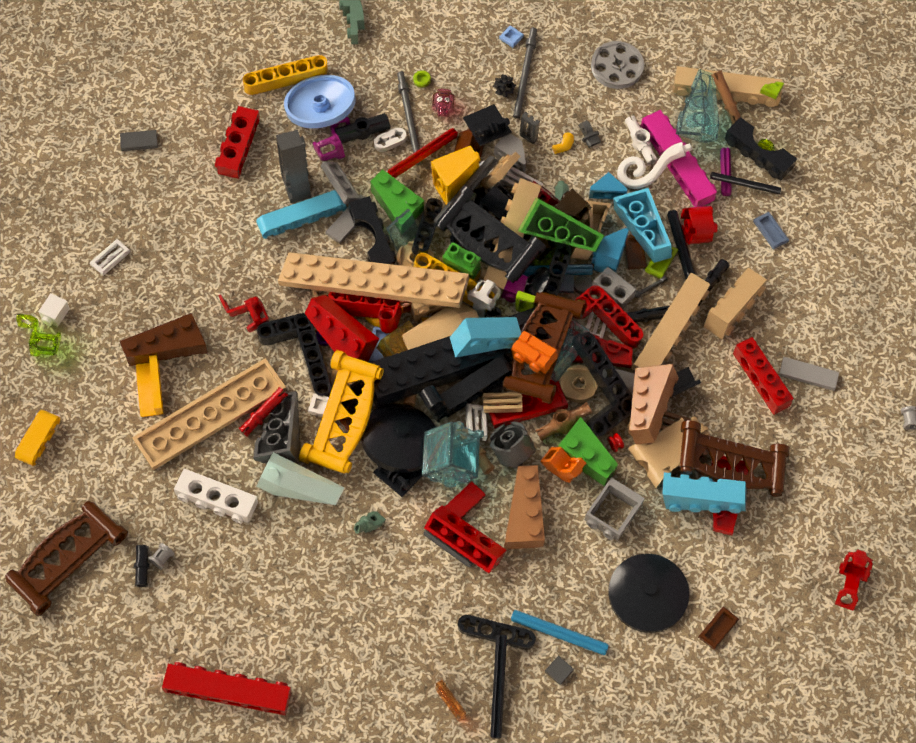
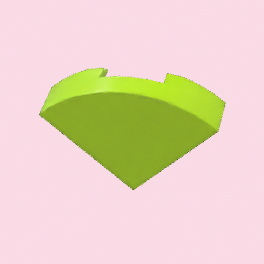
[760,81,784,100]

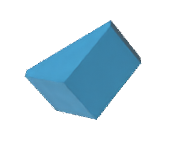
[589,172,627,199]

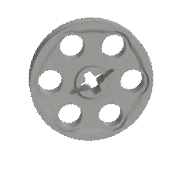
[591,41,644,89]

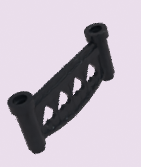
[436,185,547,284]

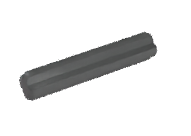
[424,529,474,568]

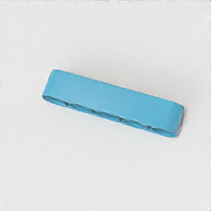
[256,190,347,239]

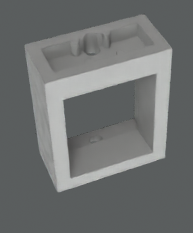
[584,477,645,542]

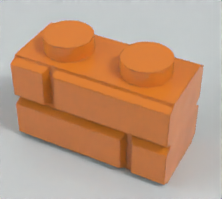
[511,331,558,374]

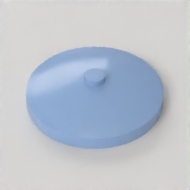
[284,75,356,128]

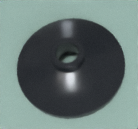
[525,267,550,296]

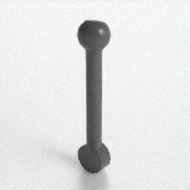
[635,276,668,298]

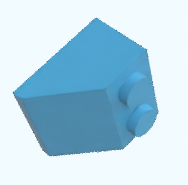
[591,228,629,273]

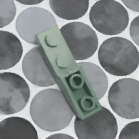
[339,0,365,44]

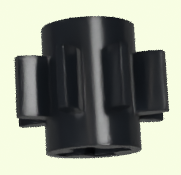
[493,74,516,97]

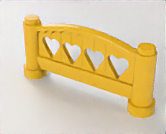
[299,350,384,474]

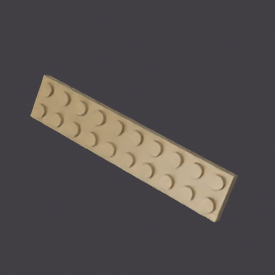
[278,252,469,308]

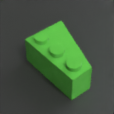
[370,169,424,235]
[558,417,618,487]

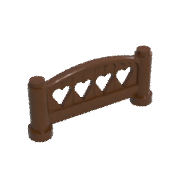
[503,292,587,404]
[679,420,790,497]
[5,501,128,616]

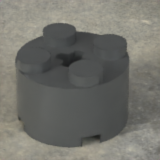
[490,422,536,469]

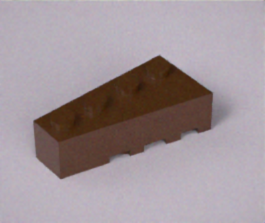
[119,313,208,366]

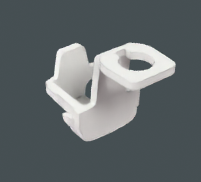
[468,280,501,318]

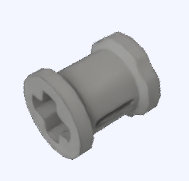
[900,406,916,430]
[148,543,175,570]

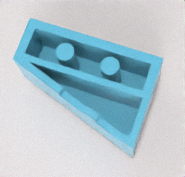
[450,317,521,358]

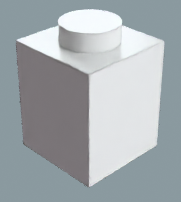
[38,293,70,327]

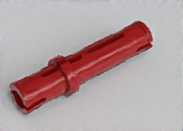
[238,387,288,437]

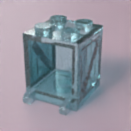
[422,421,484,488]

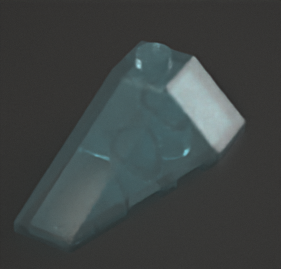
[676,69,719,143]

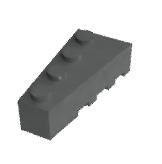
[276,130,311,203]

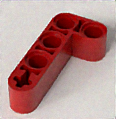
[575,285,643,348]
[328,292,402,333]

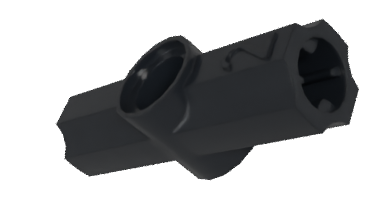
[334,113,390,144]

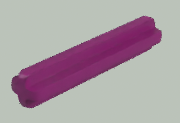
[720,147,732,196]

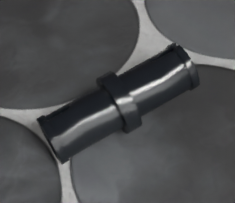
[133,545,150,587]

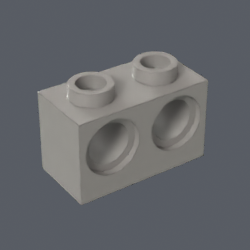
[592,267,636,309]

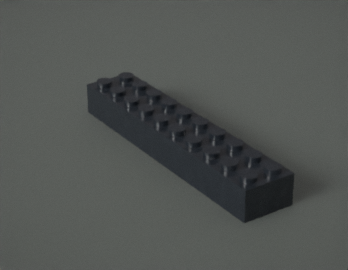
[371,307,551,408]

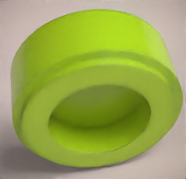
[413,70,431,88]

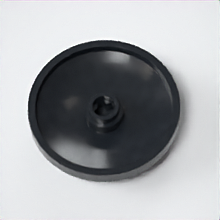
[361,403,439,473]
[608,554,689,633]

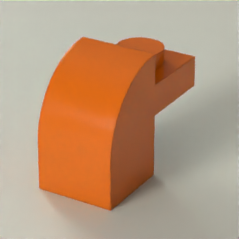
[540,447,586,483]

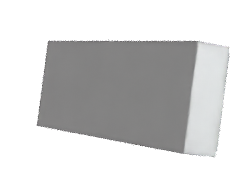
[321,161,361,204]
[326,194,365,244]
[779,357,839,391]

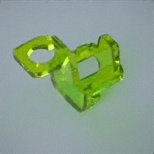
[16,314,62,357]

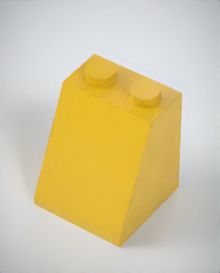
[431,145,481,205]

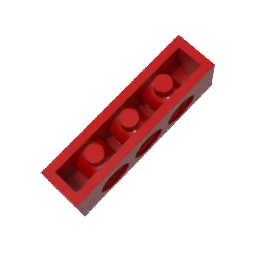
[215,106,260,179]
[733,337,794,415]
[424,505,507,573]

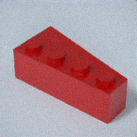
[304,295,379,362]

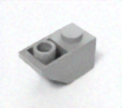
[494,134,526,173]

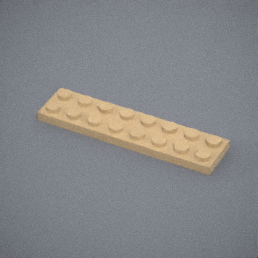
[132,358,287,470]

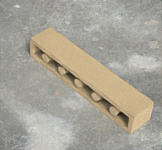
[673,66,782,107]
[480,178,541,292]
[631,273,710,371]

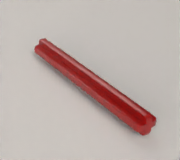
[387,128,458,178]

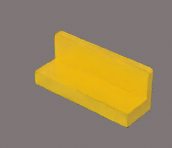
[136,355,164,417]

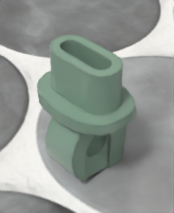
[354,511,386,534]

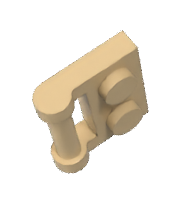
[481,152,521,189]
[410,302,447,322]

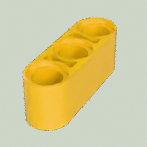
[15,410,61,466]

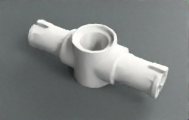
[625,116,658,165]

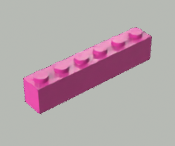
[640,110,717,207]

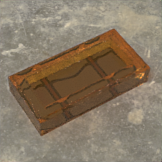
[435,680,466,721]

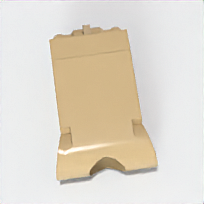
[629,416,710,489]

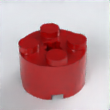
[681,206,718,245]

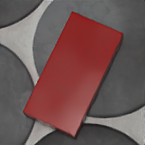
[445,481,486,518]

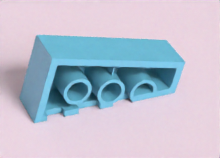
[613,188,672,263]
[663,472,747,513]

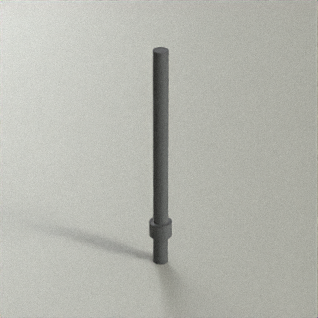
[513,27,537,119]
[397,71,423,165]

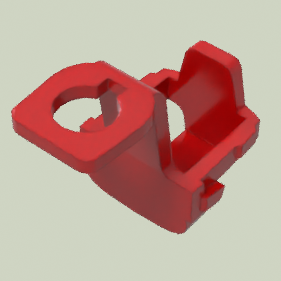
[218,294,269,332]
[835,549,873,611]

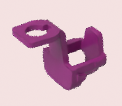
[312,116,350,161]

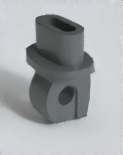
[578,120,601,148]

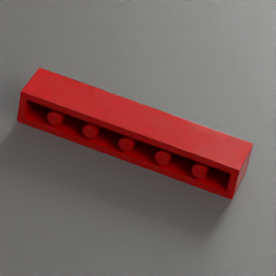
[162,662,292,716]

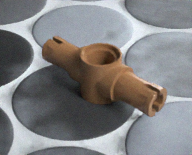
[536,402,592,441]

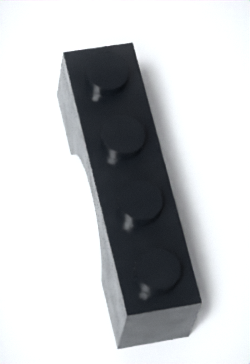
[725,117,797,180]
[348,196,397,265]

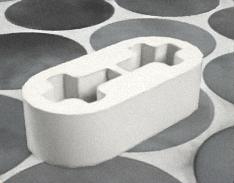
[374,128,406,152]

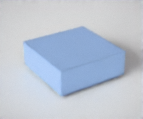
[499,25,524,48]

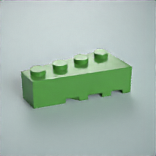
[518,198,604,252]

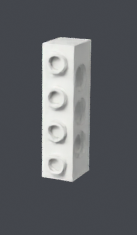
[174,469,258,524]

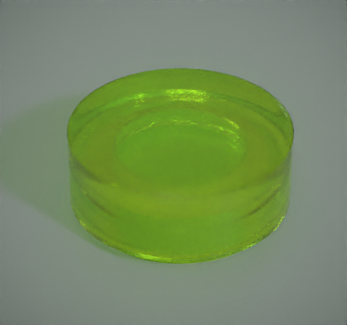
[757,139,775,151]

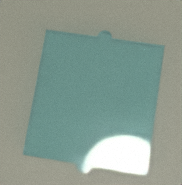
[386,209,418,251]

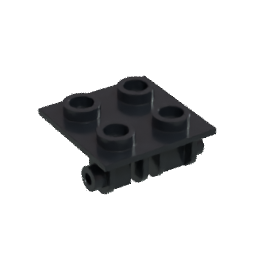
[463,104,512,146]
[373,465,428,497]

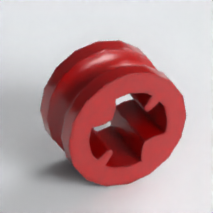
[607,433,624,452]

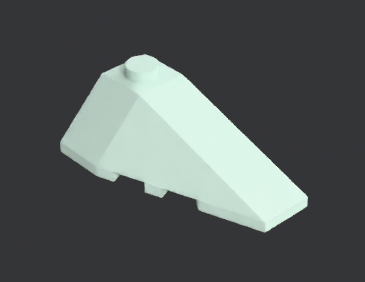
[256,452,344,505]

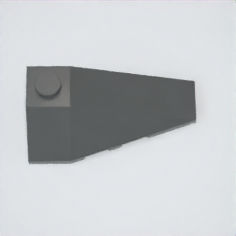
[253,391,301,465]

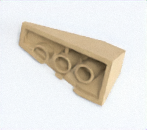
[402,303,479,350]

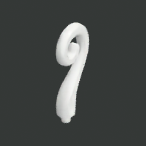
[617,142,692,189]

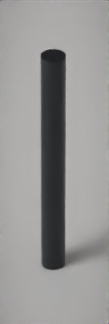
[710,172,781,194]

